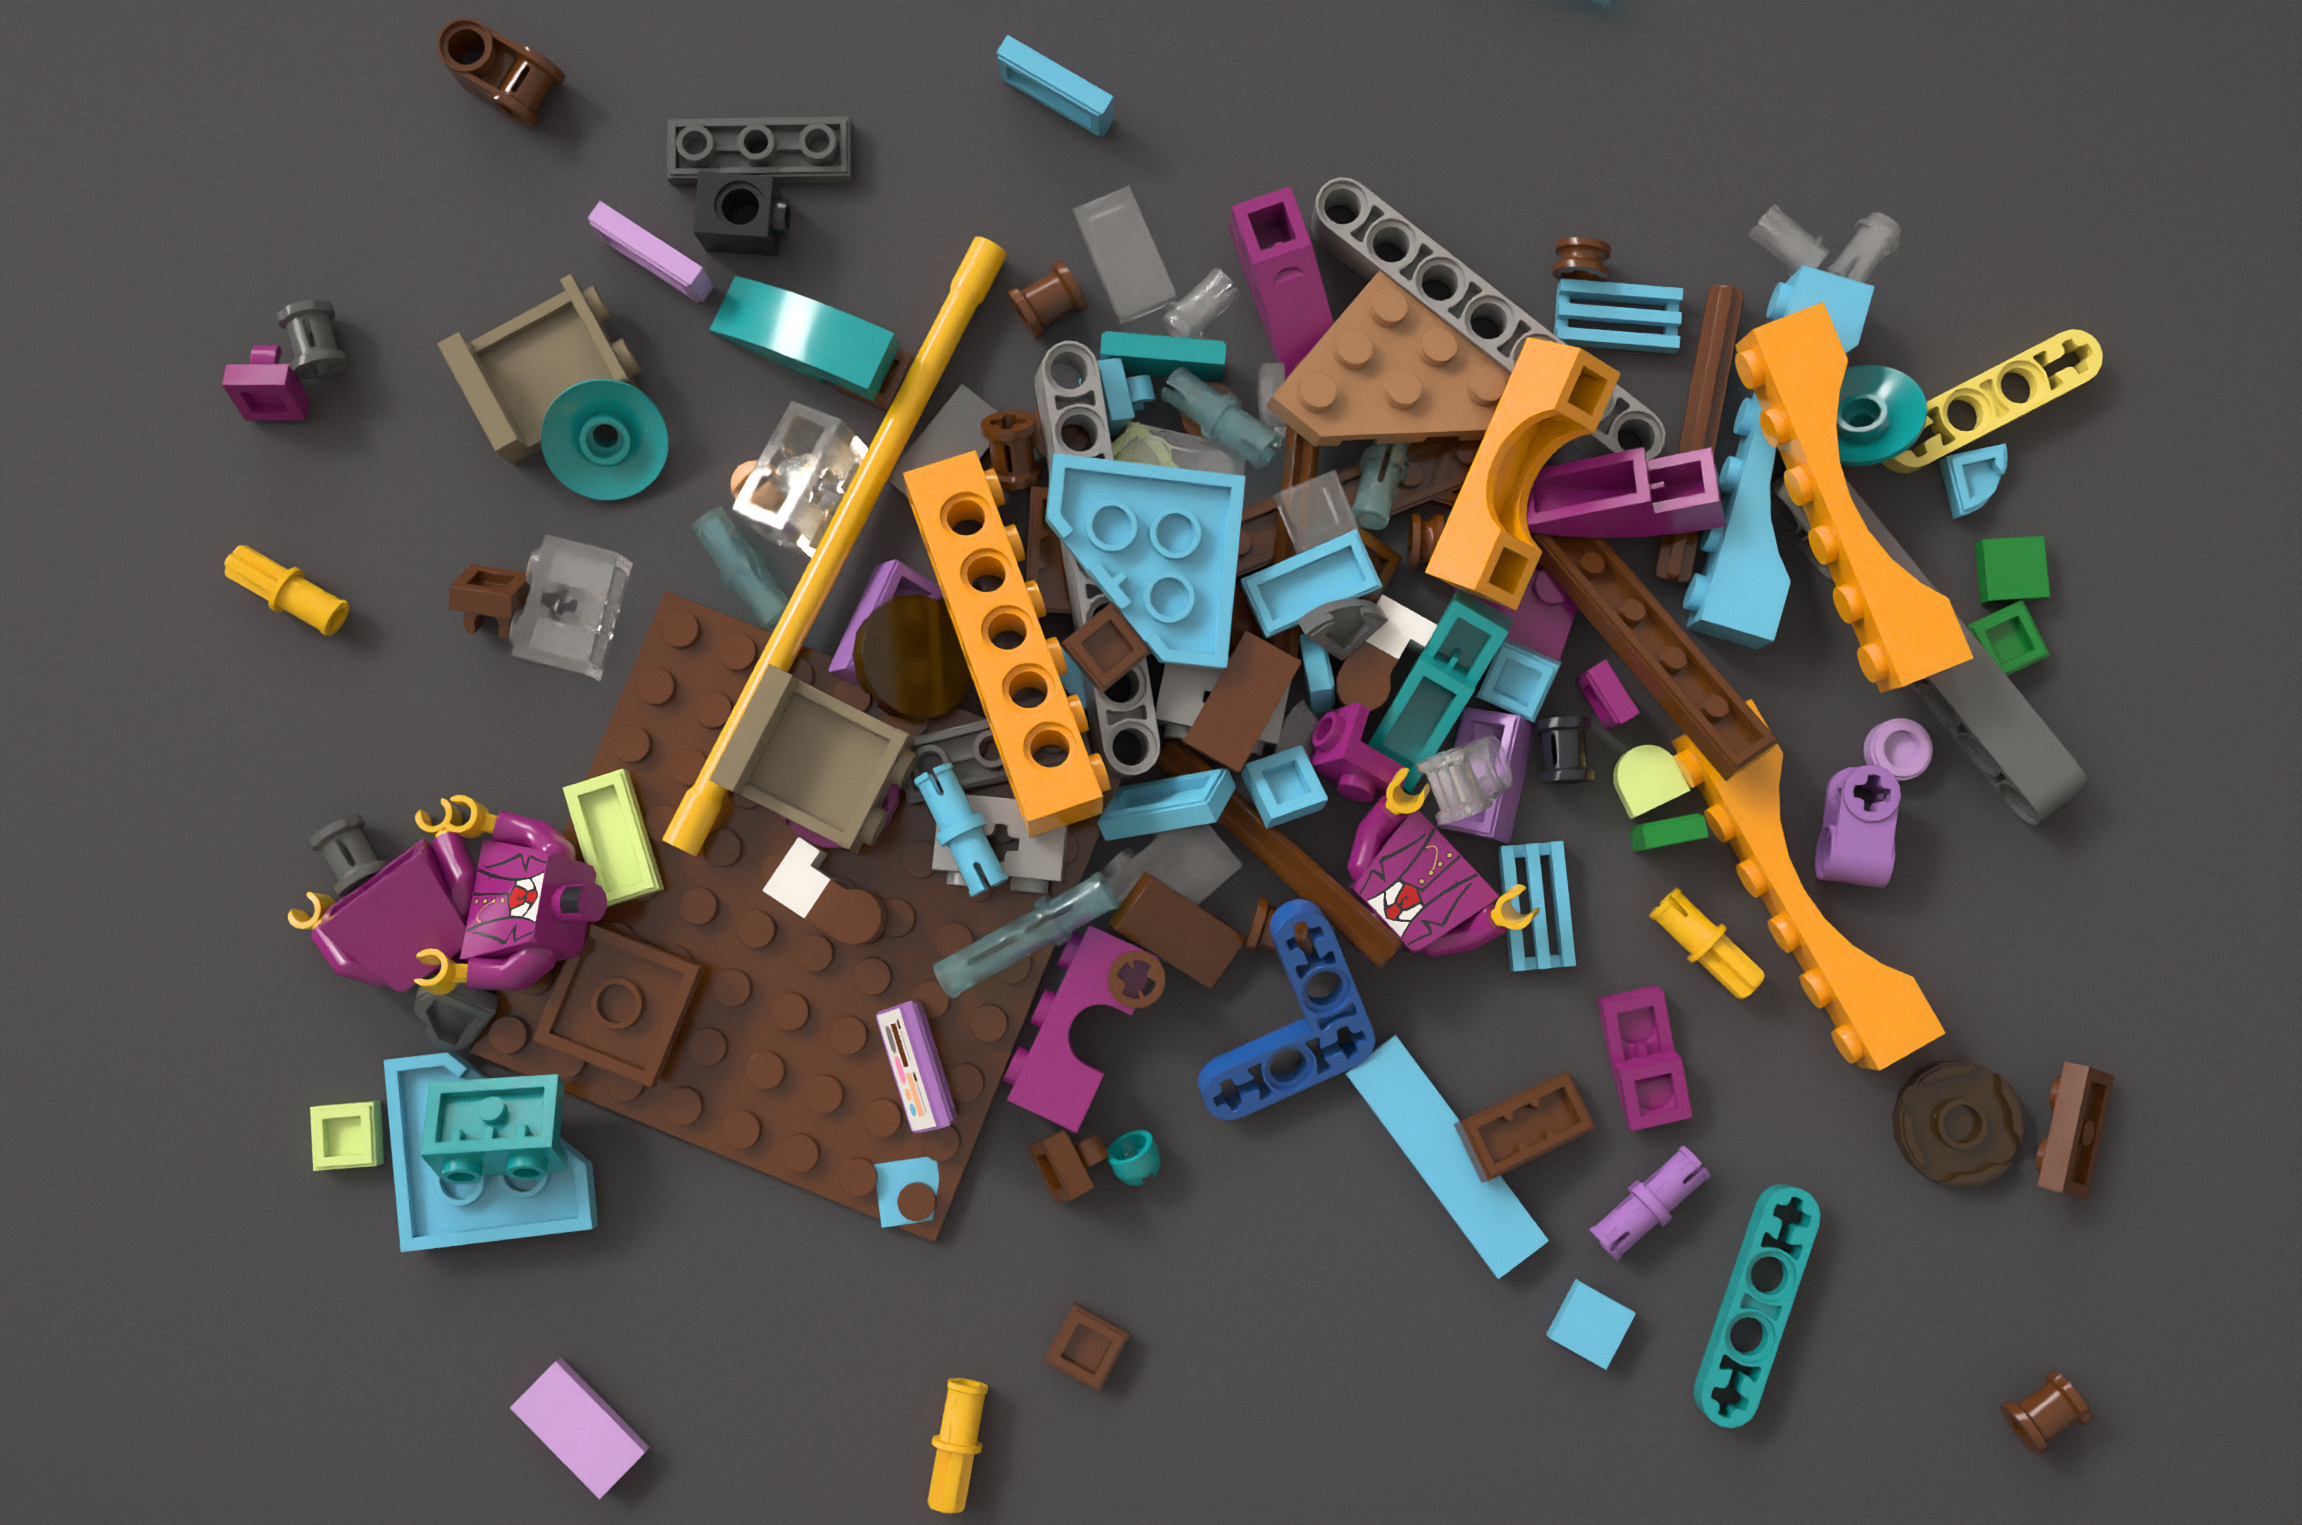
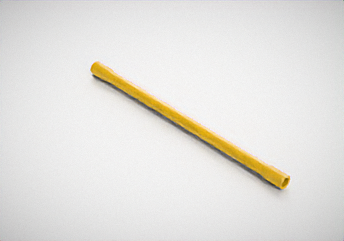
[662,237,1007,857]

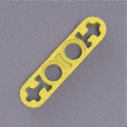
[1882,329,2103,474]

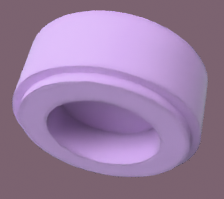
[1863,718,1933,782]

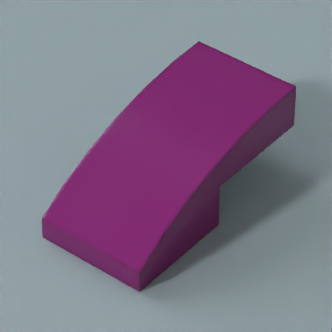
[1596,985,1693,1131]

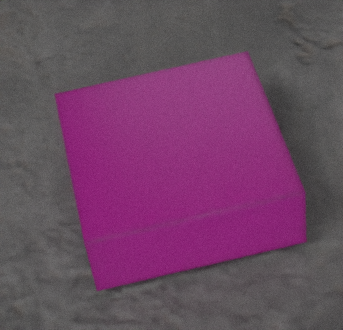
[1575,660,1640,730]

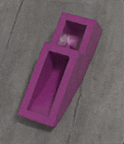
[1527,447,1726,538]

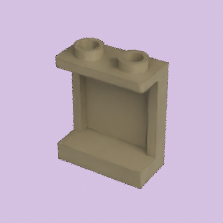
[437,274,641,465]
[709,664,918,853]

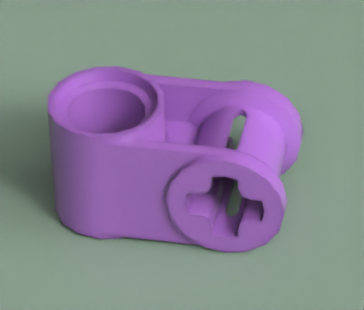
[1814,765,1901,888]

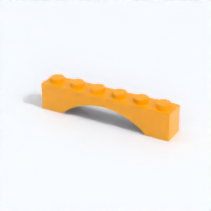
[1735,301,1974,693]
[1671,699,1946,1071]

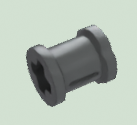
[276,300,349,379]
[308,814,388,897]

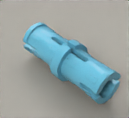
[914,762,1009,897]

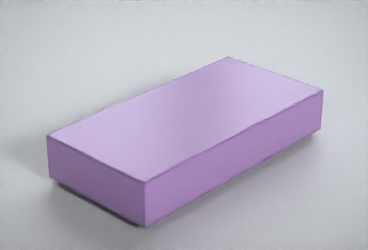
[588,201,714,303]
[510,1357,650,1500]

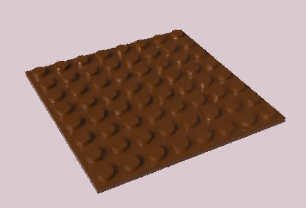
[470,590,1122,1242]

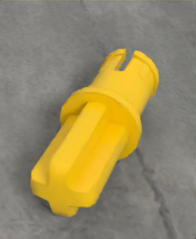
[224,545,350,636]
[1649,887,1765,999]
[927,1378,988,1514]

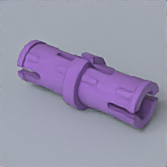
[1589,1146,1711,1261]

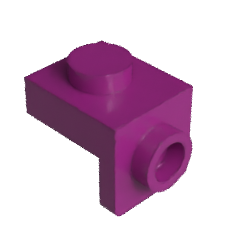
[1309,702,1407,802]

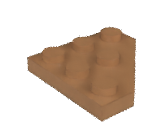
[1266,270,1510,447]

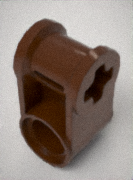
[437,18,566,129]

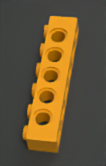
[903,450,1111,838]

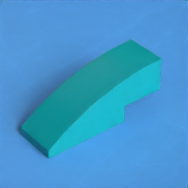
[709,276,900,402]
[1367,589,1513,793]

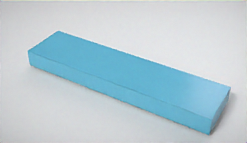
[1344,1034,1549,1279]

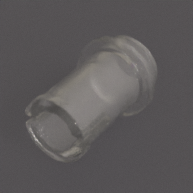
[1748,204,1831,277]
[1825,212,1902,283]
[1161,268,1240,339]

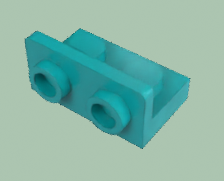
[421,1074,568,1184]

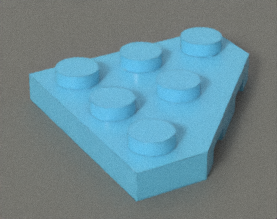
[1045,453,1246,670]
[384,1051,598,1252]

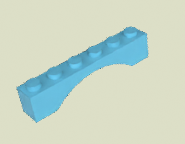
[1683,265,1875,650]

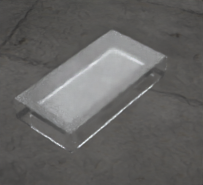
[1073,186,1177,325]

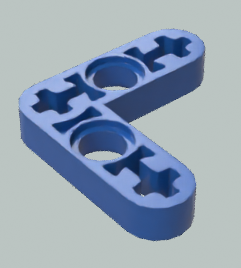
[1197,899,1375,1121]

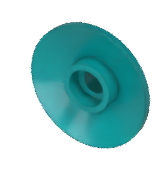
[1836,365,1927,466]
[541,379,669,500]

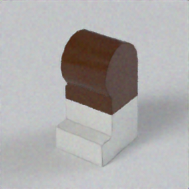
[1334,594,1437,715]
[762,837,887,945]

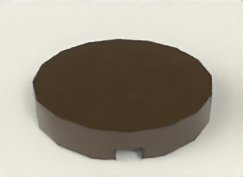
[852,594,973,721]
[1892,1060,2025,1188]

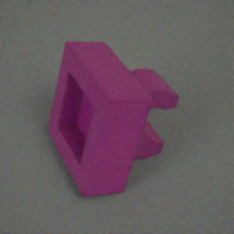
[222,345,310,421]

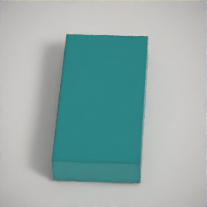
[1100,331,1227,382]

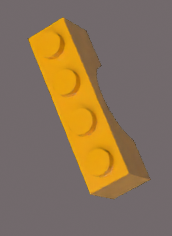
[1425,337,1621,610]

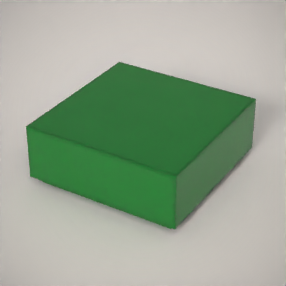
[1975,536,2050,604]
[1967,600,2050,676]
[1628,813,1709,852]

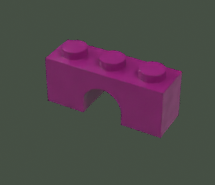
[1003,925,1159,1133]

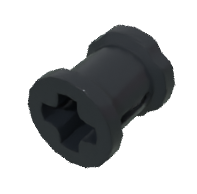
[1535,716,1595,785]

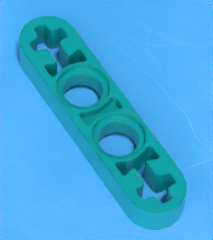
[1693,1184,1821,1428]

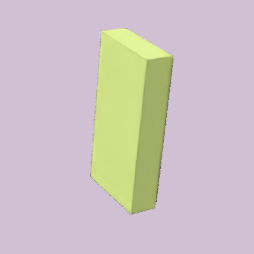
[563,769,664,908]

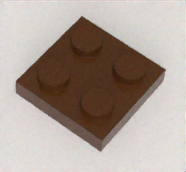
[532,922,705,1087]

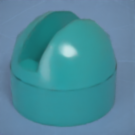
[1106,1130,1162,1187]

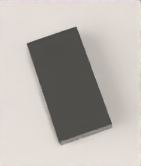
[887,384,998,499]

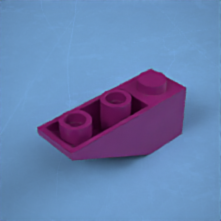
[1229,186,1334,381]

